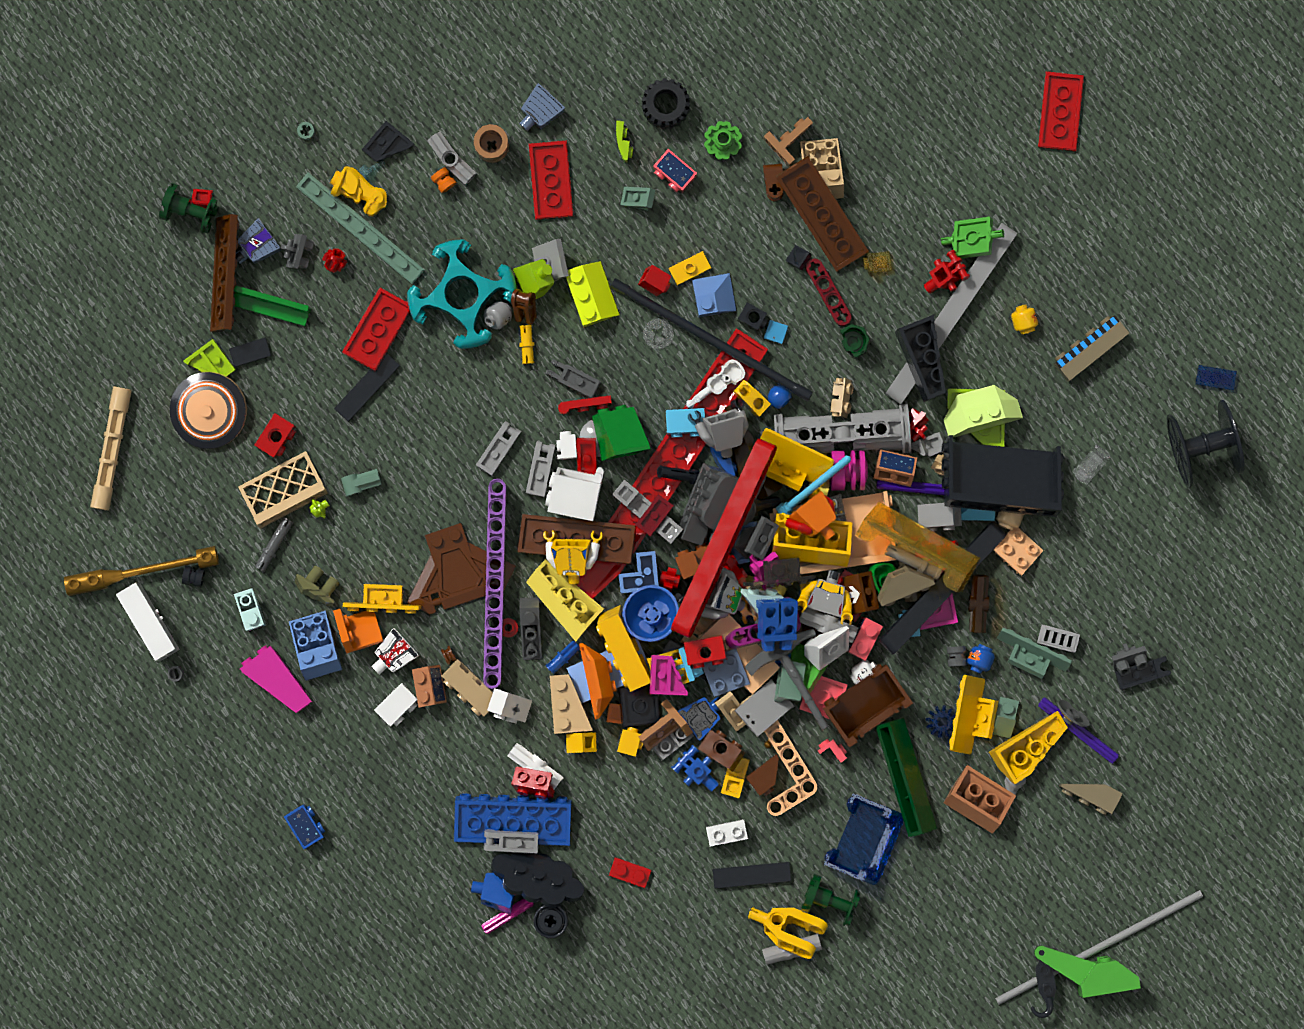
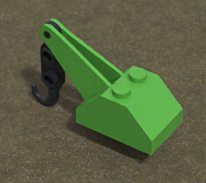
[1031,945,1141,1018]

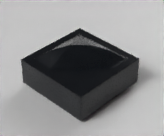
[785,245,812,271]

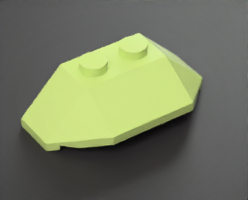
[944,385,1023,438]

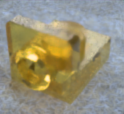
[863,251,892,274]

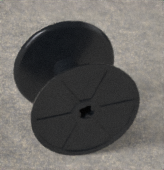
[1167,400,1245,488]

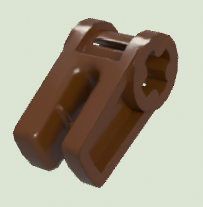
[511,289,537,325]

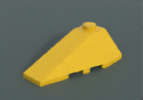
[989,711,1068,784]

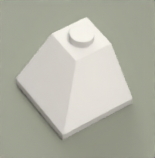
[804,626,849,671]

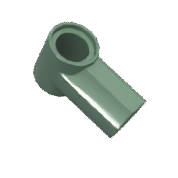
[341,469,382,497]

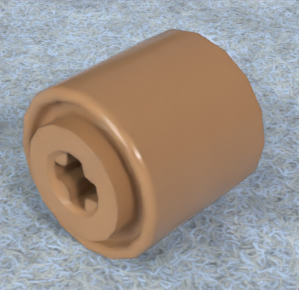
[474,124,509,163]

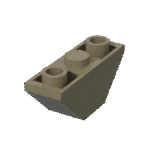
[877,566,935,606]

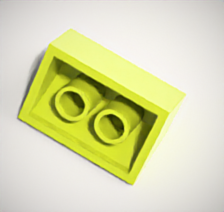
[566,261,619,328]

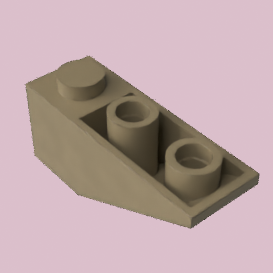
[1059,784,1123,815]

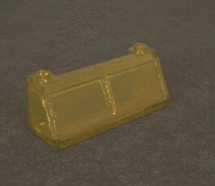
[855,502,981,592]

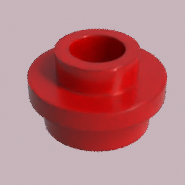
[503,618,518,637]

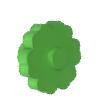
[704,121,742,160]

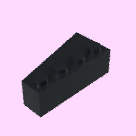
[895,315,946,403]

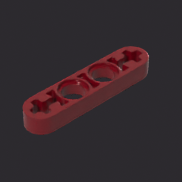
[806,259,851,326]

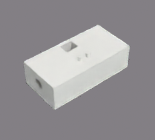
[116,583,180,661]

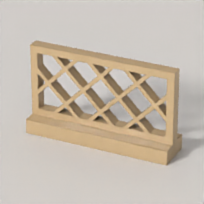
[238,451,328,529]

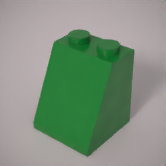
[592,405,650,461]

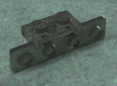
[743,558,816,590]

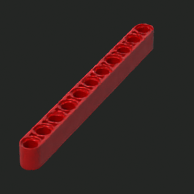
[671,438,777,638]

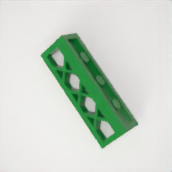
[234,286,311,327]

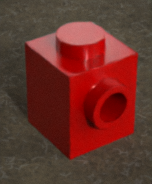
[638,265,671,296]

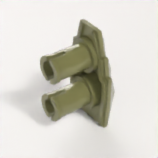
[295,566,340,607]

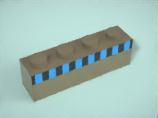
[1053,316,1129,382]

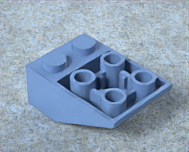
[289,611,342,681]

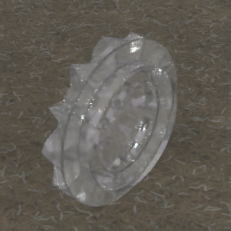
[643,318,674,349]

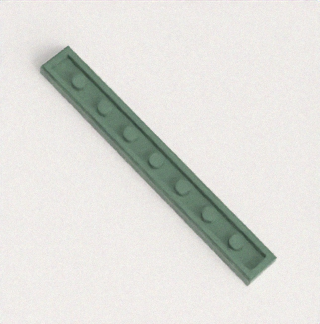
[296,172,425,285]

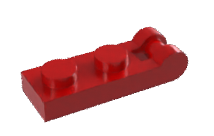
[558,395,612,415]

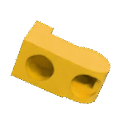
[733,380,771,417]

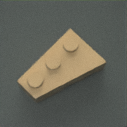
[442,659,493,716]

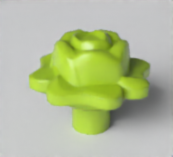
[309,499,330,519]

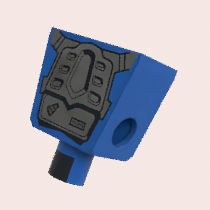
[677,696,721,741]

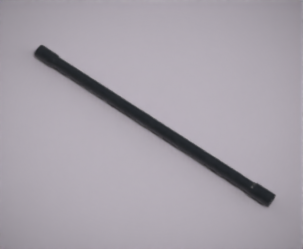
[610,278,813,402]

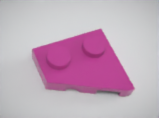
[650,655,688,696]

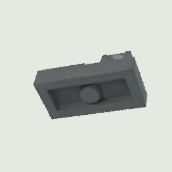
[745,516,779,560]

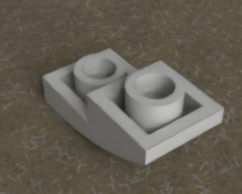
[652,728,694,761]

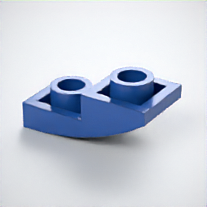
[709,447,737,476]

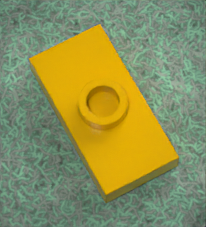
[669,251,711,286]

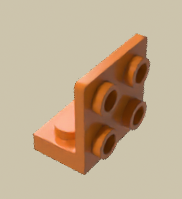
[333,609,383,653]

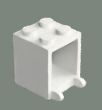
[545,467,604,521]

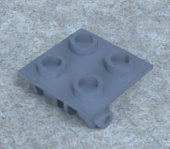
[703,649,750,697]

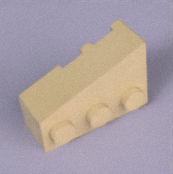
[550,674,593,734]

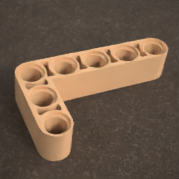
[764,720,817,816]

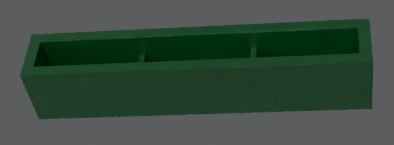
[876,718,937,837]

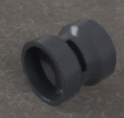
[182,566,205,588]

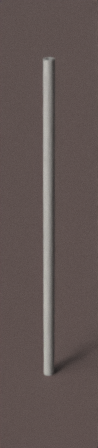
[995,890,1203,1005]

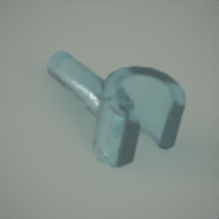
[358,160,385,178]

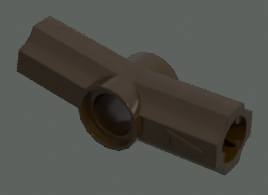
[968,574,989,633]

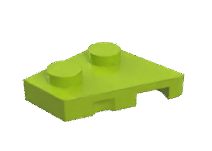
[184,339,236,377]

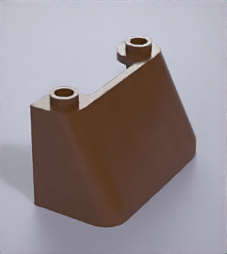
[822,664,913,747]

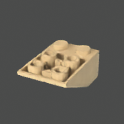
[800,138,844,199]

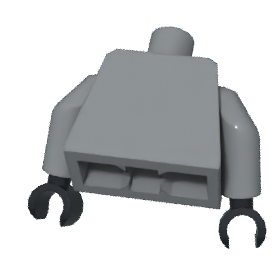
[688,399,749,458]

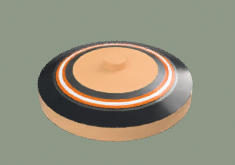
[170,372,247,449]

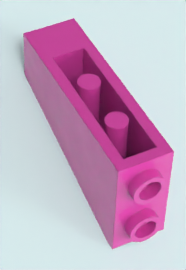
[240,645,313,713]

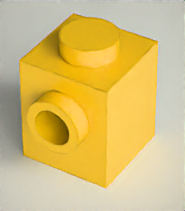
[617,727,643,757]
[566,732,597,753]

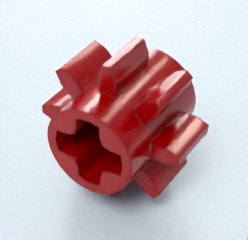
[322,248,347,272]
[659,567,681,592]

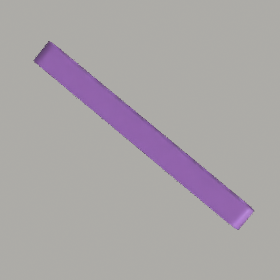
[483,479,507,689]

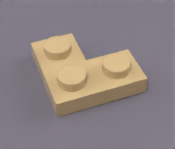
[715,692,755,731]

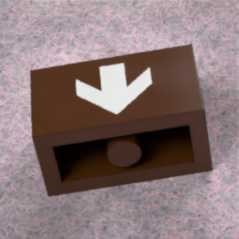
[842,571,879,615]

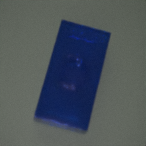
[1195,365,1237,390]

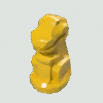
[330,166,387,217]

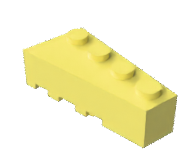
[526,559,604,642]

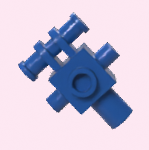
[671,745,719,792]

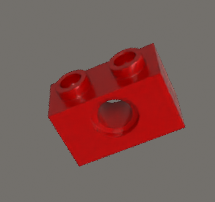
[254,413,296,459]
[684,636,728,669]

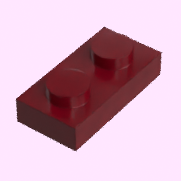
[635,494,674,537]

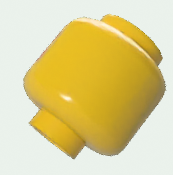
[1011,305,1038,334]

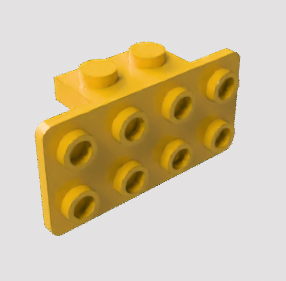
[760,428,834,491]
[949,675,999,754]

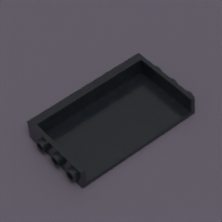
[941,435,1064,517]

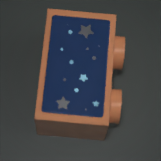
[873,449,917,487]
[412,665,447,707]

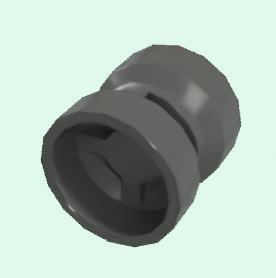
[947,646,967,667]

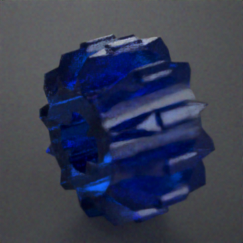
[925,705,956,738]

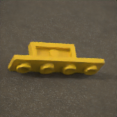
[343,584,421,613]

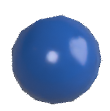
[768,385,792,409]

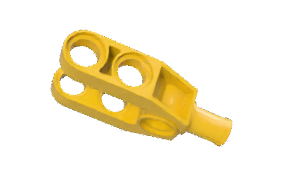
[748,907,828,959]

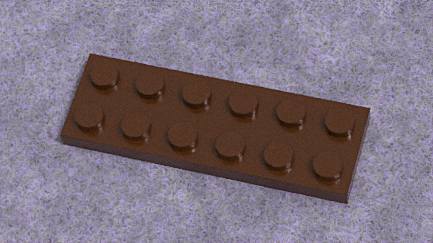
[776,156,869,272]
[210,214,239,332]
[518,514,636,565]

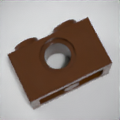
[698,730,745,772]

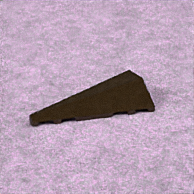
[725,405,783,499]

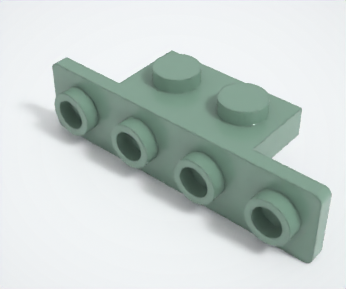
[997,628,1072,679]

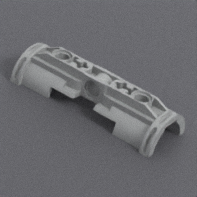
[774,404,911,454]

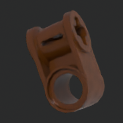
[763,163,783,201]

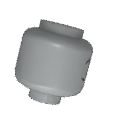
[484,301,512,330]

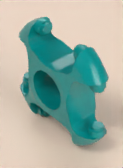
[407,239,517,349]

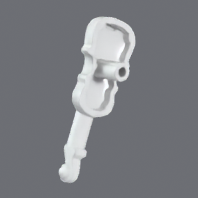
[686,359,745,409]

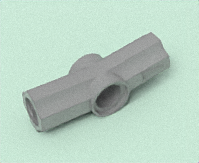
[427,131,477,186]

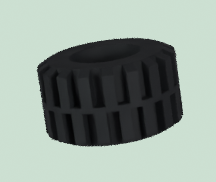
[642,78,690,129]

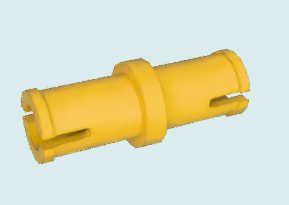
[519,325,535,364]

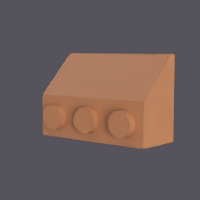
[944,765,1016,834]

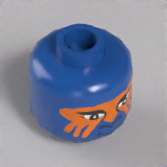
[967,644,995,674]

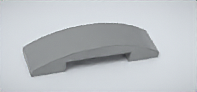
[612,480,683,544]

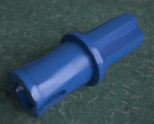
[546,641,580,674]

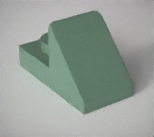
[621,187,655,211]
[993,697,1019,738]

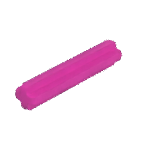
[481,898,534,934]

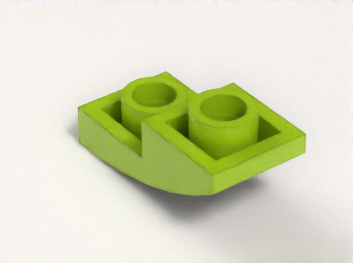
[616,121,633,163]

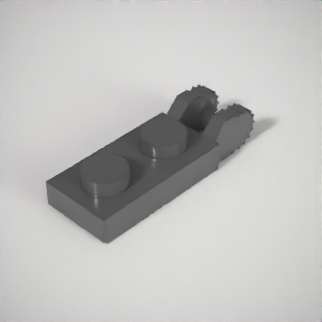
[545,359,601,398]

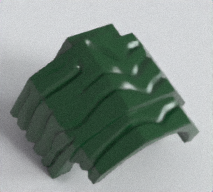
[840,324,870,359]

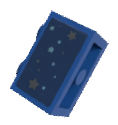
[284,804,326,849]

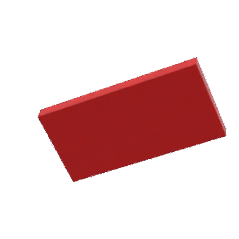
[1038,71,1084,151]
[529,140,573,220]
[342,287,410,372]

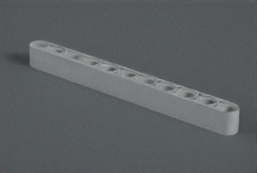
[885,223,1017,404]

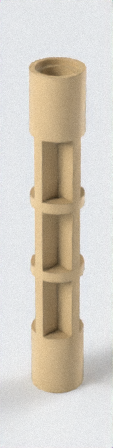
[90,387,132,511]

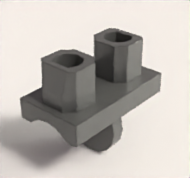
[280,234,314,269]
[1112,643,1147,676]

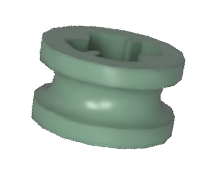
[297,122,315,140]

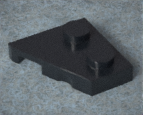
[362,121,415,162]

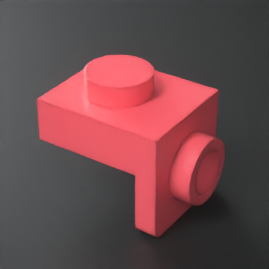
[817,739,847,763]

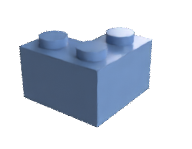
[619,551,659,594]

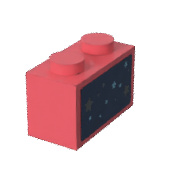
[653,149,697,193]
[847,616,883,661]

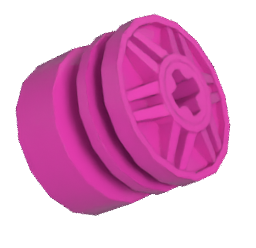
[831,451,868,491]

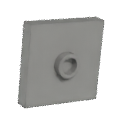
[532,239,569,281]

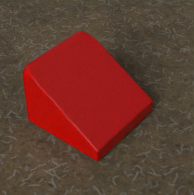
[191,189,213,208]

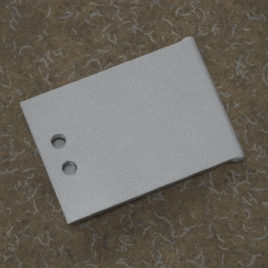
[735,679,794,737]

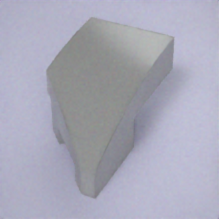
[911,431,945,456]

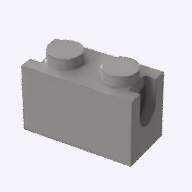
[918,503,962,532]

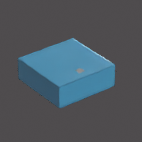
[764,320,788,344]

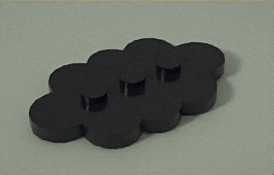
[491,852,584,908]

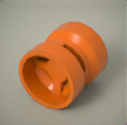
[431,167,457,193]

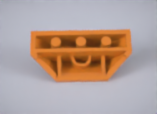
[579,643,617,720]

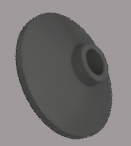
[1057,700,1090,728]

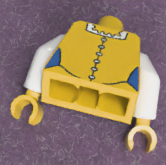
[543,530,603,584]

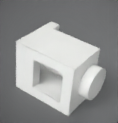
[557,431,577,460]

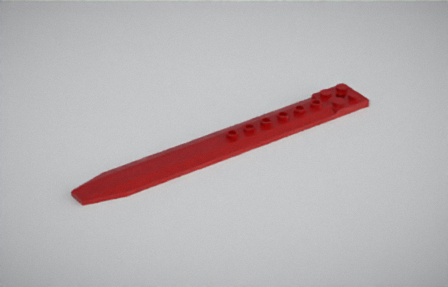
[577,328,768,599]

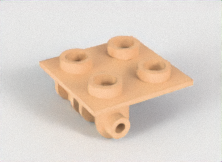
[993,528,1043,576]

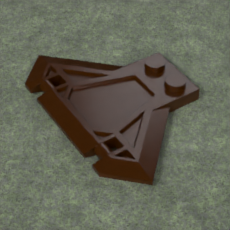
[407,523,516,614]

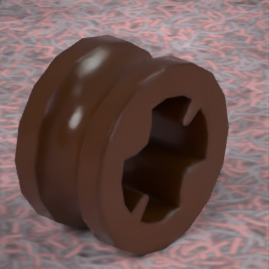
[441,646,456,665]

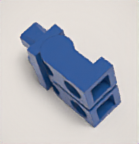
[756,598,798,651]

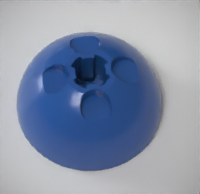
[622,585,679,642]

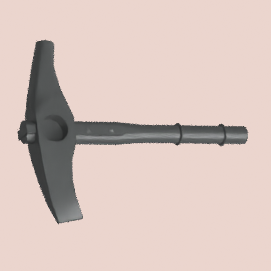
[745,629,829,730]

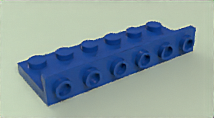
[454,793,571,846]

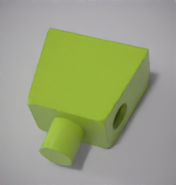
[513,259,554,299]

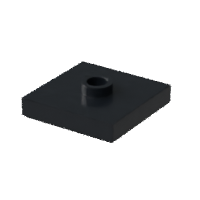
[618,686,660,727]

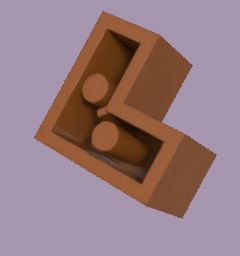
[675,543,708,581]

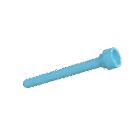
[776,456,851,515]

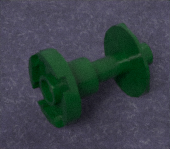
[159,183,219,234]
[801,874,860,926]

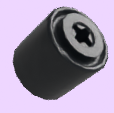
[534,905,568,938]

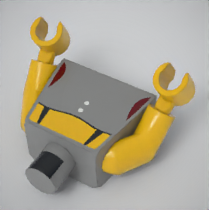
[797,570,853,625]

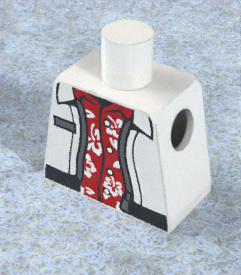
[372,628,420,675]

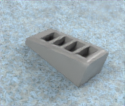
[1037,625,1080,653]

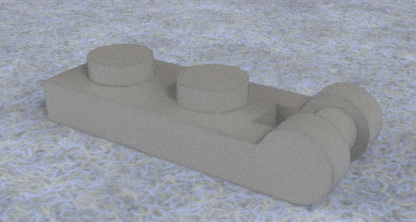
[476,421,522,476]
[526,441,555,497]
[484,829,538,853]

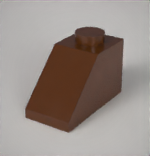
[746,754,779,796]

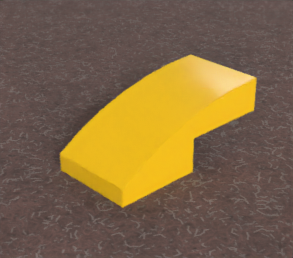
[721,758,750,798]

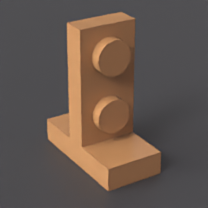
[763,117,813,167]
[639,699,693,751]

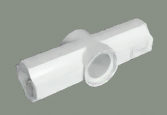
[508,743,563,789]

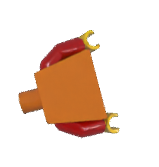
[775,488,836,541]

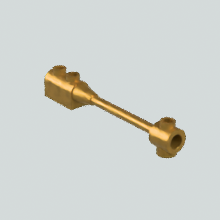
[64,546,219,596]

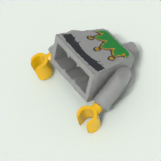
[701,567,745,620]

